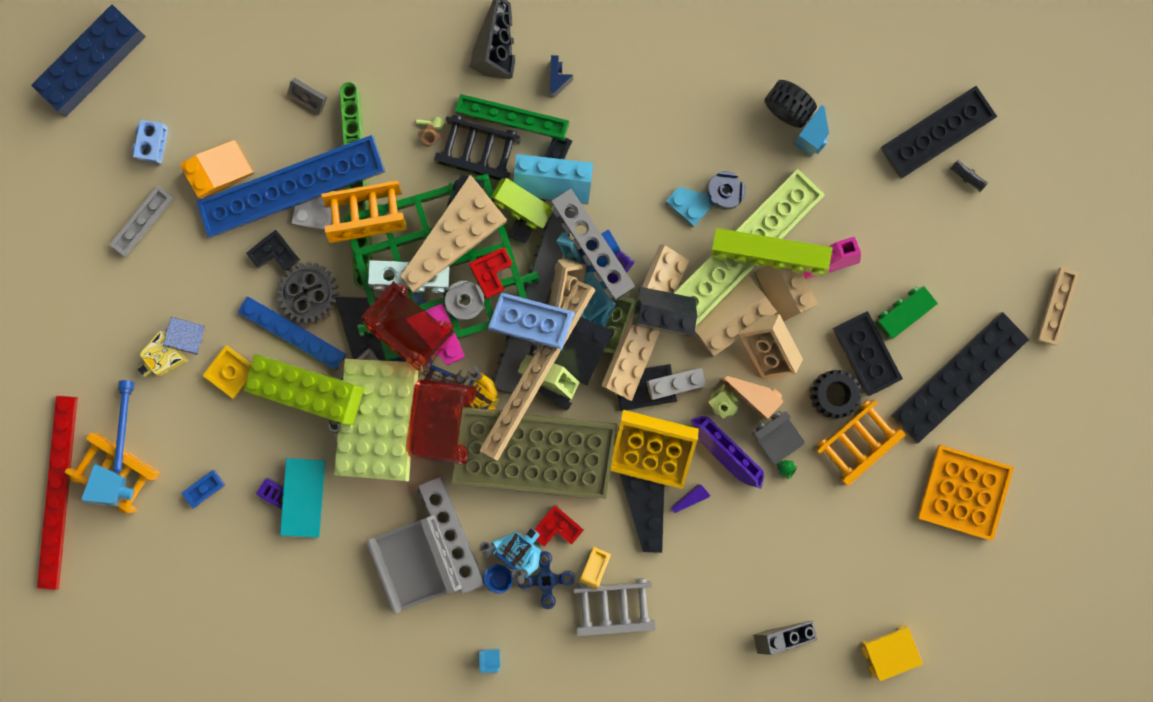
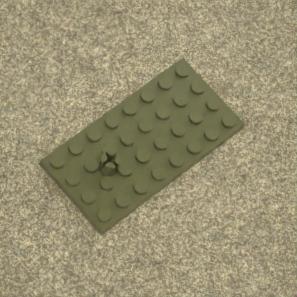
[452,407,617,499]

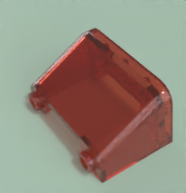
[361,281,455,374]
[406,379,477,465]

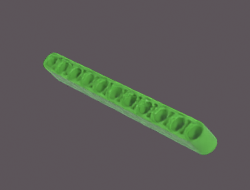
[340,82,372,290]

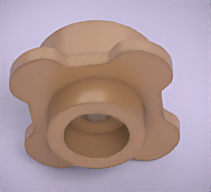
[418,125,441,146]

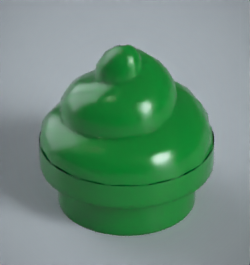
[777,460,797,479]

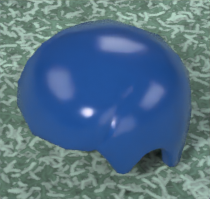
[483,564,513,594]

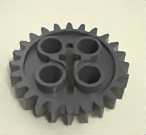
[276,262,339,324]

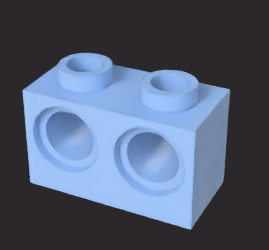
[132,120,168,164]

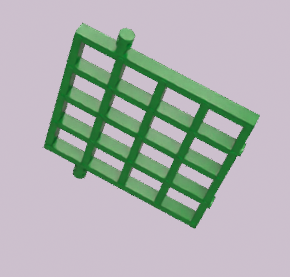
[343,174,540,361]

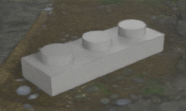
[646,368,706,400]

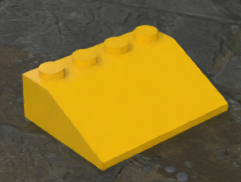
[610,410,699,489]

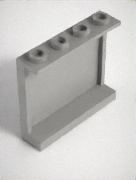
[367,515,462,614]

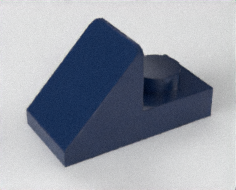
[550,55,573,98]

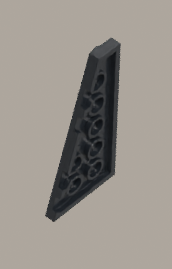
[335,297,393,361]
[615,435,665,553]

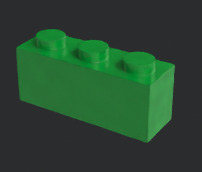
[875,286,938,340]

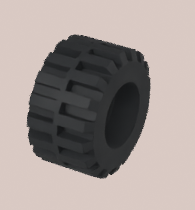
[764,80,817,128]
[810,370,862,418]

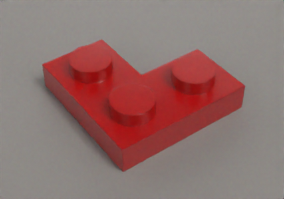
[469,247,513,299]
[534,505,584,547]

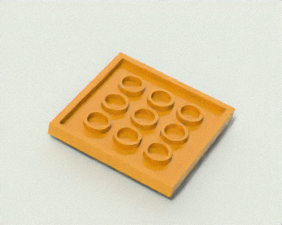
[917,444,1014,541]

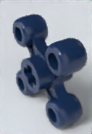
[517,551,575,610]

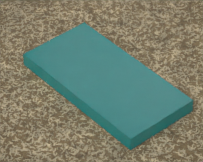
[280,458,325,537]

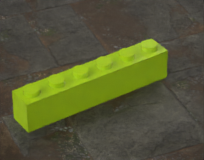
[712,228,833,276]

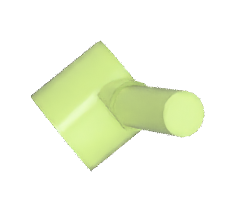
[416,116,444,130]

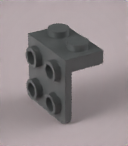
[752,410,804,464]

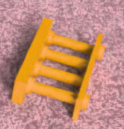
[322,181,407,243]
[814,400,906,486]
[65,433,161,514]

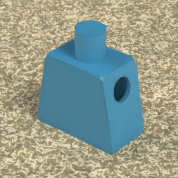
[81,464,134,507]

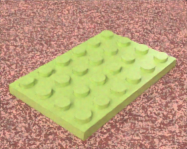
[334,359,419,481]

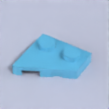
[666,187,713,227]

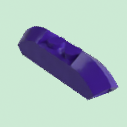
[691,416,764,489]

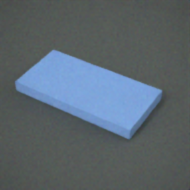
[488,292,574,350]

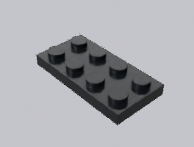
[832,311,903,397]

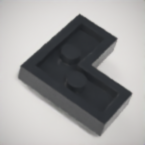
[246,230,301,272]

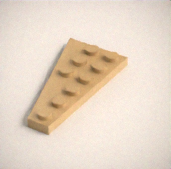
[401,175,507,293]

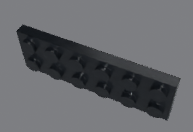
[880,85,998,179]

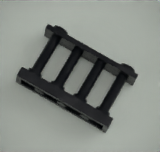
[434,115,521,181]

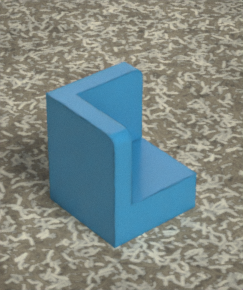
[479,649,501,673]

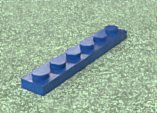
[238,296,347,370]

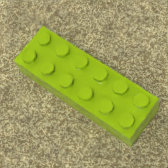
[244,354,365,425]

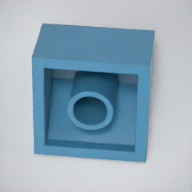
[793,105,829,157]

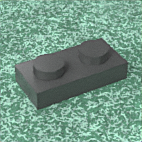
[287,78,327,114]

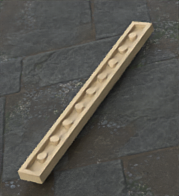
[480,281,595,461]

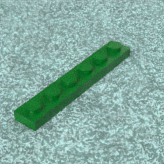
[455,94,570,141]

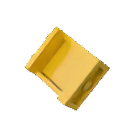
[861,625,923,681]

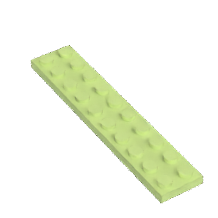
[674,169,825,326]

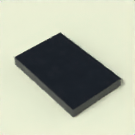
[618,364,677,411]

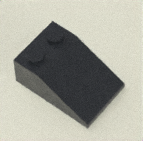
[555,316,613,385]

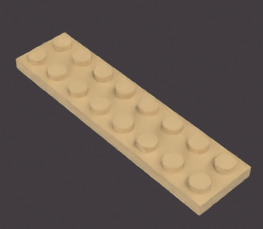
[601,244,689,401]

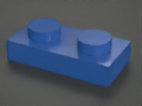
[182,470,225,509]

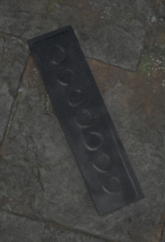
[890,312,1029,444]

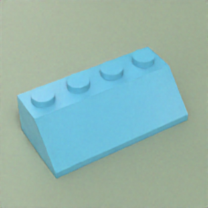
[513,154,593,205]

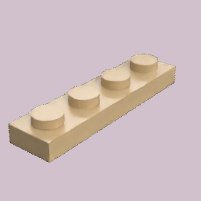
[1037,267,1080,346]

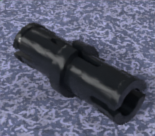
[950,160,988,192]

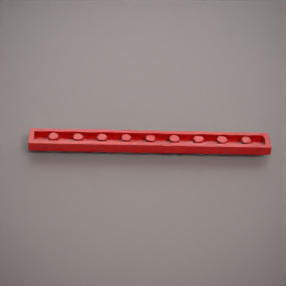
[37,396,78,590]

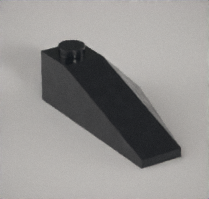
[470,0,515,79]

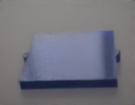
[163,317,205,355]

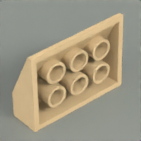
[695,275,777,357]

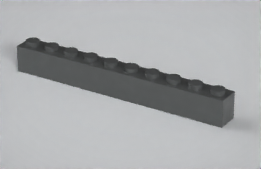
[492,209,576,393]

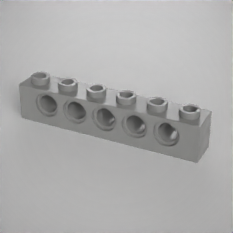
[551,189,635,301]
[417,476,485,594]

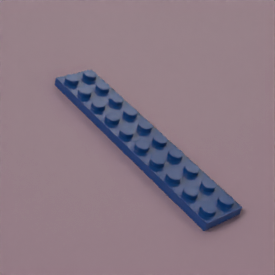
[196,135,385,238]

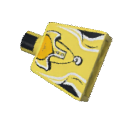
[137,331,189,377]

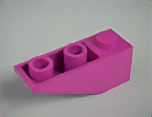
[803,237,861,280]

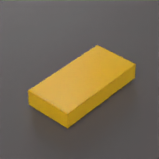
[579,547,611,589]

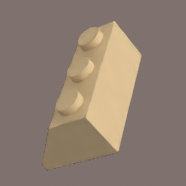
[548,258,587,308]
[754,265,818,321]
[739,314,803,379]

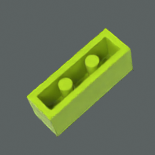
[490,178,552,230]

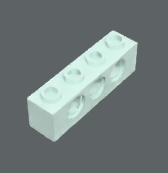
[368,261,450,293]

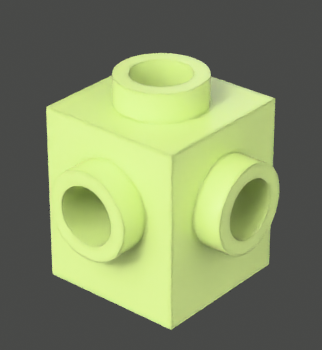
[708,384,740,419]

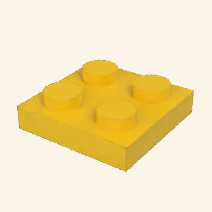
[202,345,252,399]

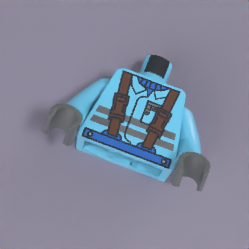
[480,528,541,584]

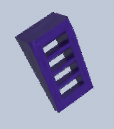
[256,478,283,509]
[671,484,711,513]

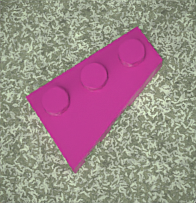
[406,304,465,366]

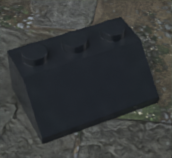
[632,286,697,336]

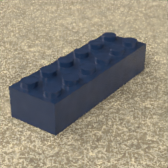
[31,4,146,117]

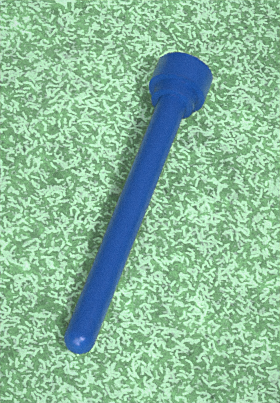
[114,380,134,473]

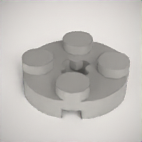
[445,280,485,320]

